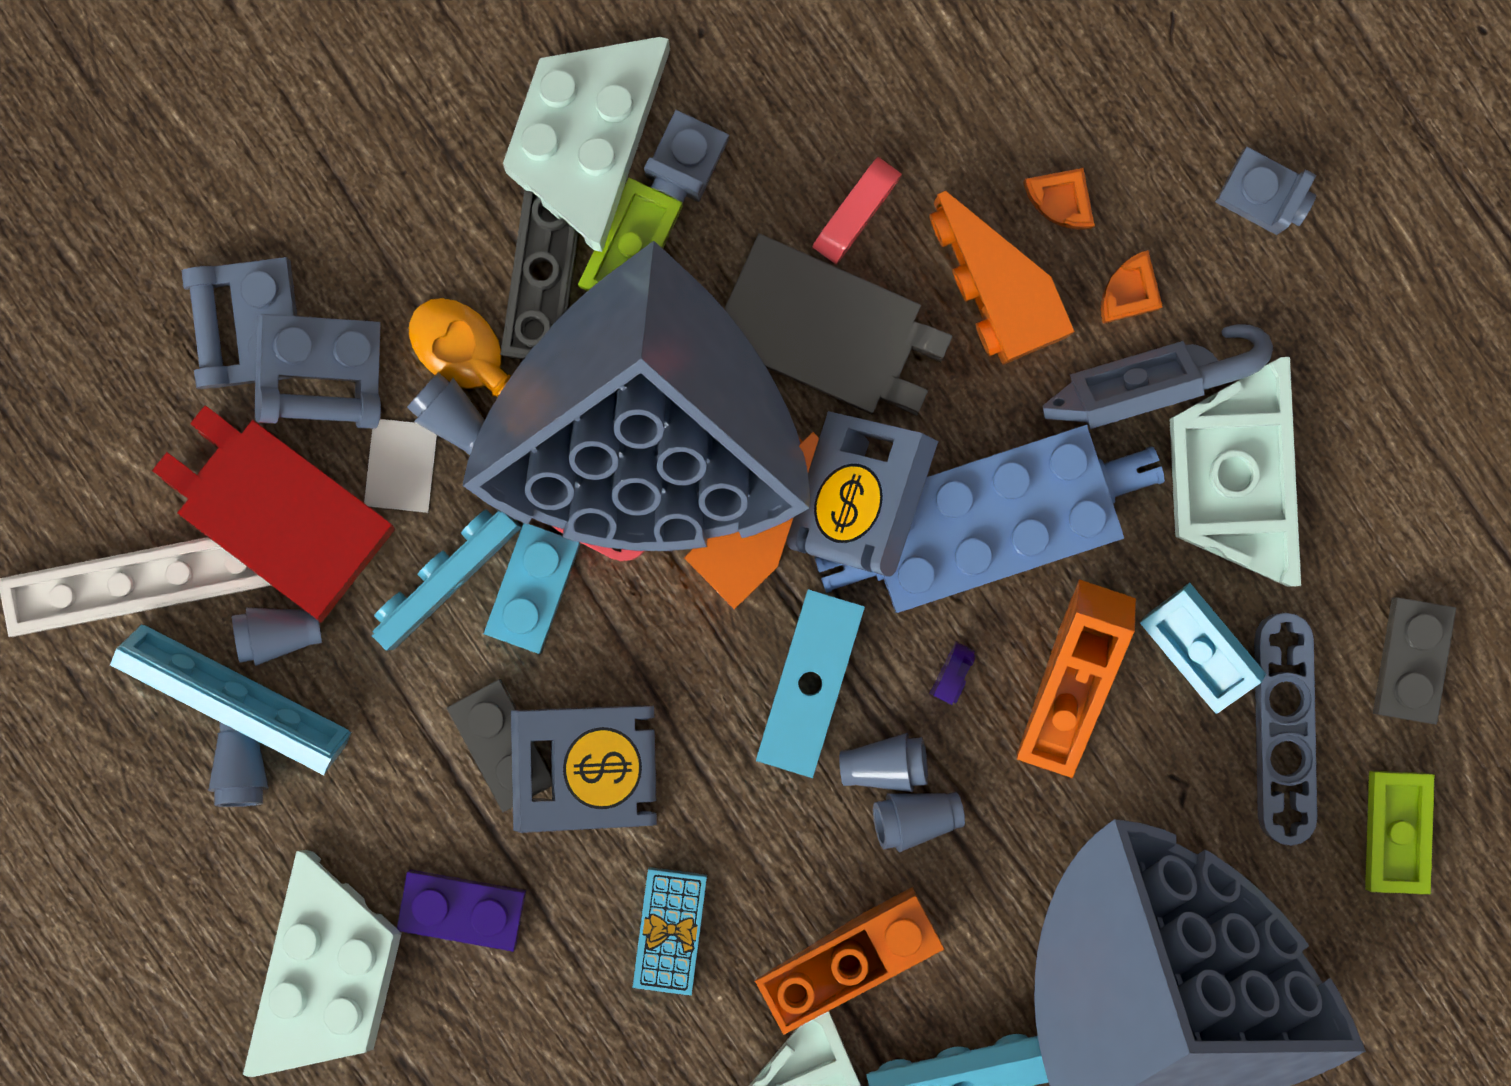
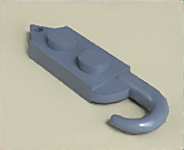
[1043,324,1273,429]

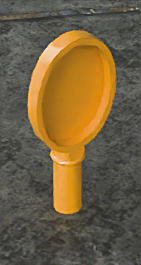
[409,298,512,397]

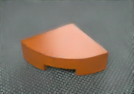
[1023,168,1095,230]
[1101,250,1163,324]

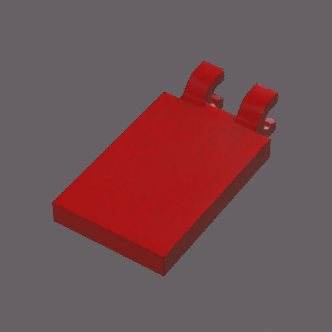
[152,405,395,623]

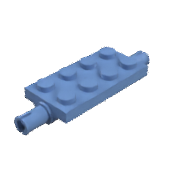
[814,425,1165,613]

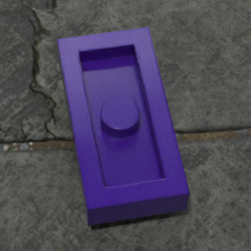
[397,869,526,952]

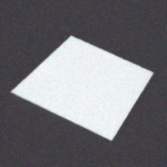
[364,419,437,513]

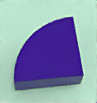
[929,641,976,705]

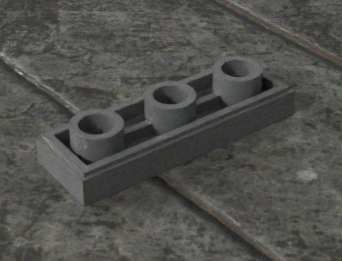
[500,190,580,360]

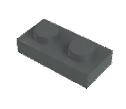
[1373,597,1456,725]
[447,679,552,812]

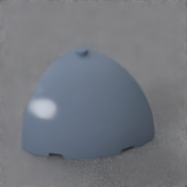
[463,241,810,551]
[1034,819,1366,1086]

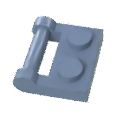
[181,257,297,389]
[255,314,381,429]

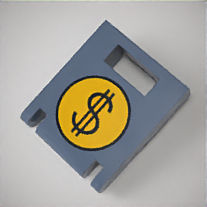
[787,411,938,577]
[511,705,657,833]

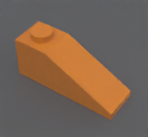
[1016,579,1136,778]

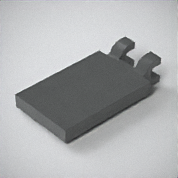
[724,233,953,416]

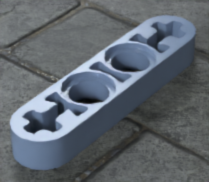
[1254,613,1317,846]

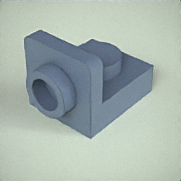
[644,110,729,203]
[1215,147,1317,235]

